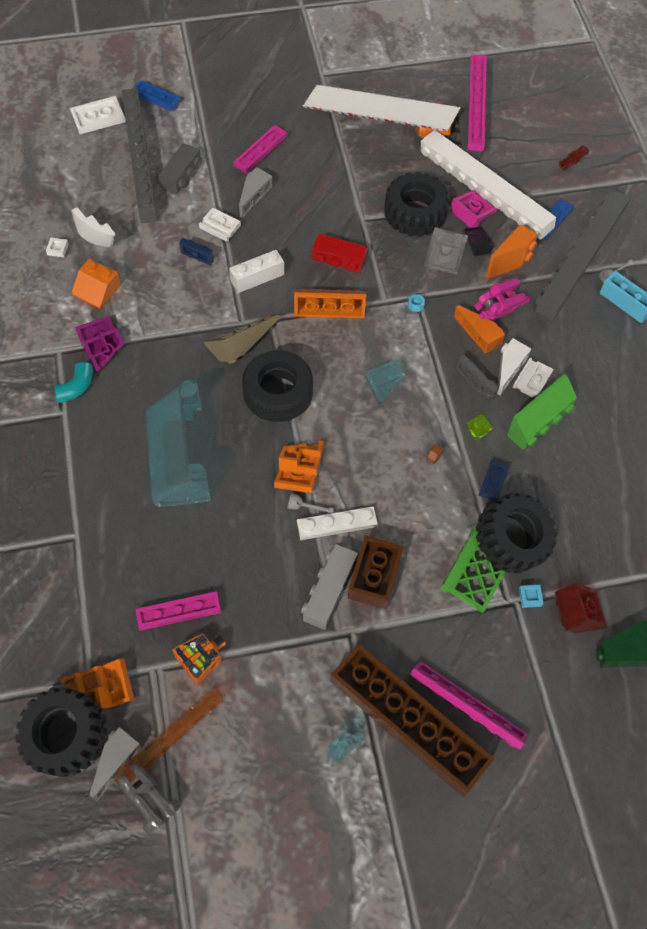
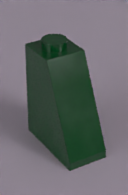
[596,620,647,668]

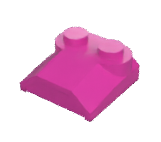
[451,190,498,228]

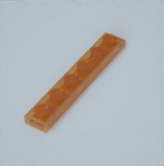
[114,689,224,788]

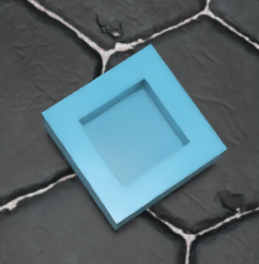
[519,585,543,608]

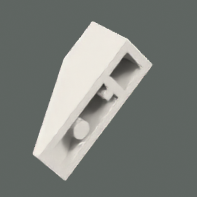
[497,339,531,395]

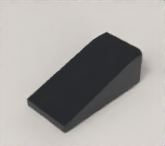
[464,226,492,256]

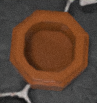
[427,444,444,464]

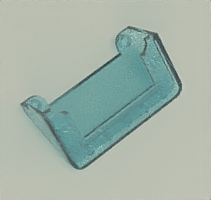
[145,379,211,507]

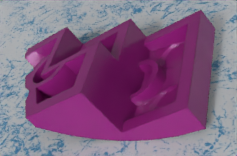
[75,316,124,372]

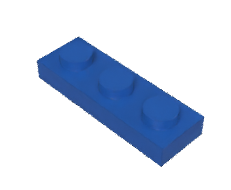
[133,80,180,111]
[543,199,574,241]

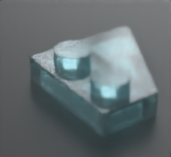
[364,359,405,405]
[327,734,364,767]

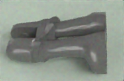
[117,763,181,835]

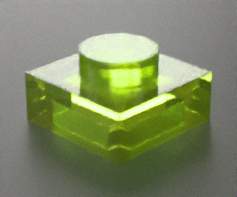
[466,414,493,439]

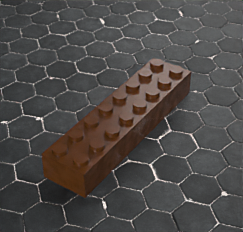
[330,644,495,798]

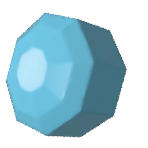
[408,294,425,312]

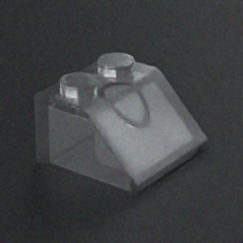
[424,228,468,274]

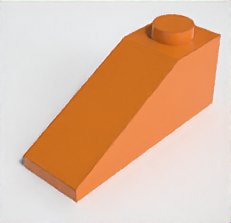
[454,305,505,354]

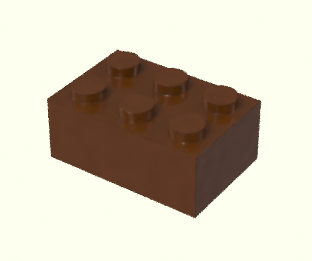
[347,535,404,610]

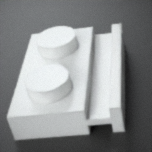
[199,207,241,242]
[513,358,554,398]

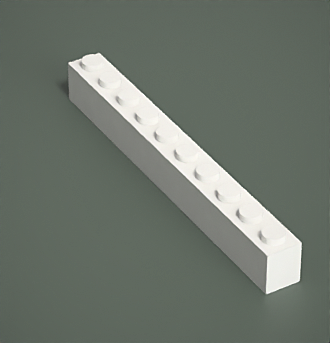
[421,130,556,240]

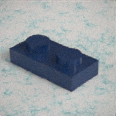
[179,238,214,266]
[478,461,509,501]

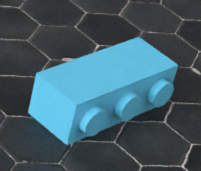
[600,271,647,323]

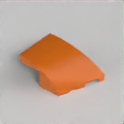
[274,440,324,493]
[60,658,135,710]

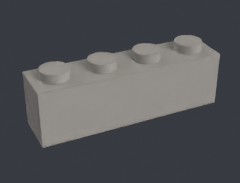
[301,544,358,630]

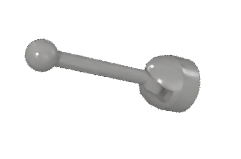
[600,259,634,283]
[288,493,335,514]

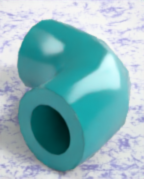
[55,362,93,403]

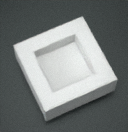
[46,238,69,257]

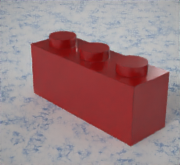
[312,233,368,273]

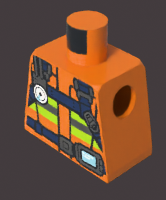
[172,634,226,686]

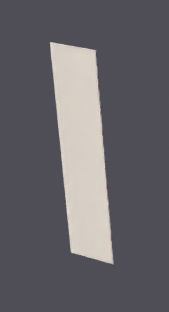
[302,85,461,131]

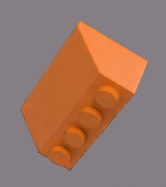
[294,288,366,318]

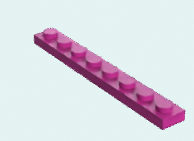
[467,54,487,151]

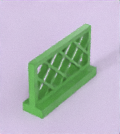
[439,522,519,613]

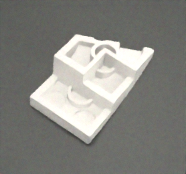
[71,207,115,247]

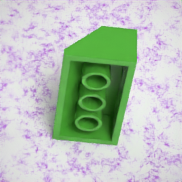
[507,374,577,450]

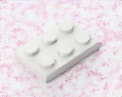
[70,96,126,134]

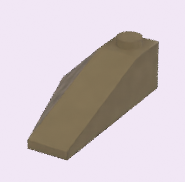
[204,315,280,364]

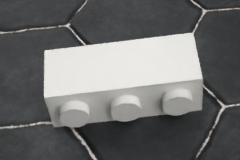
[229,250,284,293]

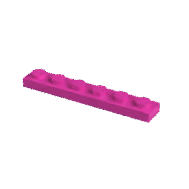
[410,661,529,750]

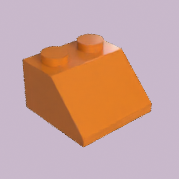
[72,258,121,310]

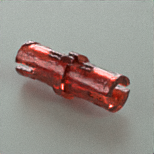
[559,145,588,170]

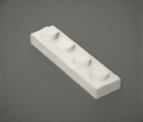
[297,507,378,540]

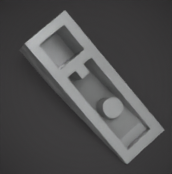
[239,167,273,218]
[90,727,142,802]

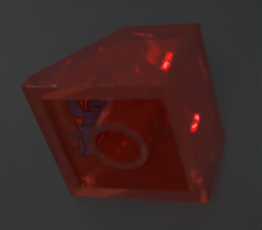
[555,583,607,633]

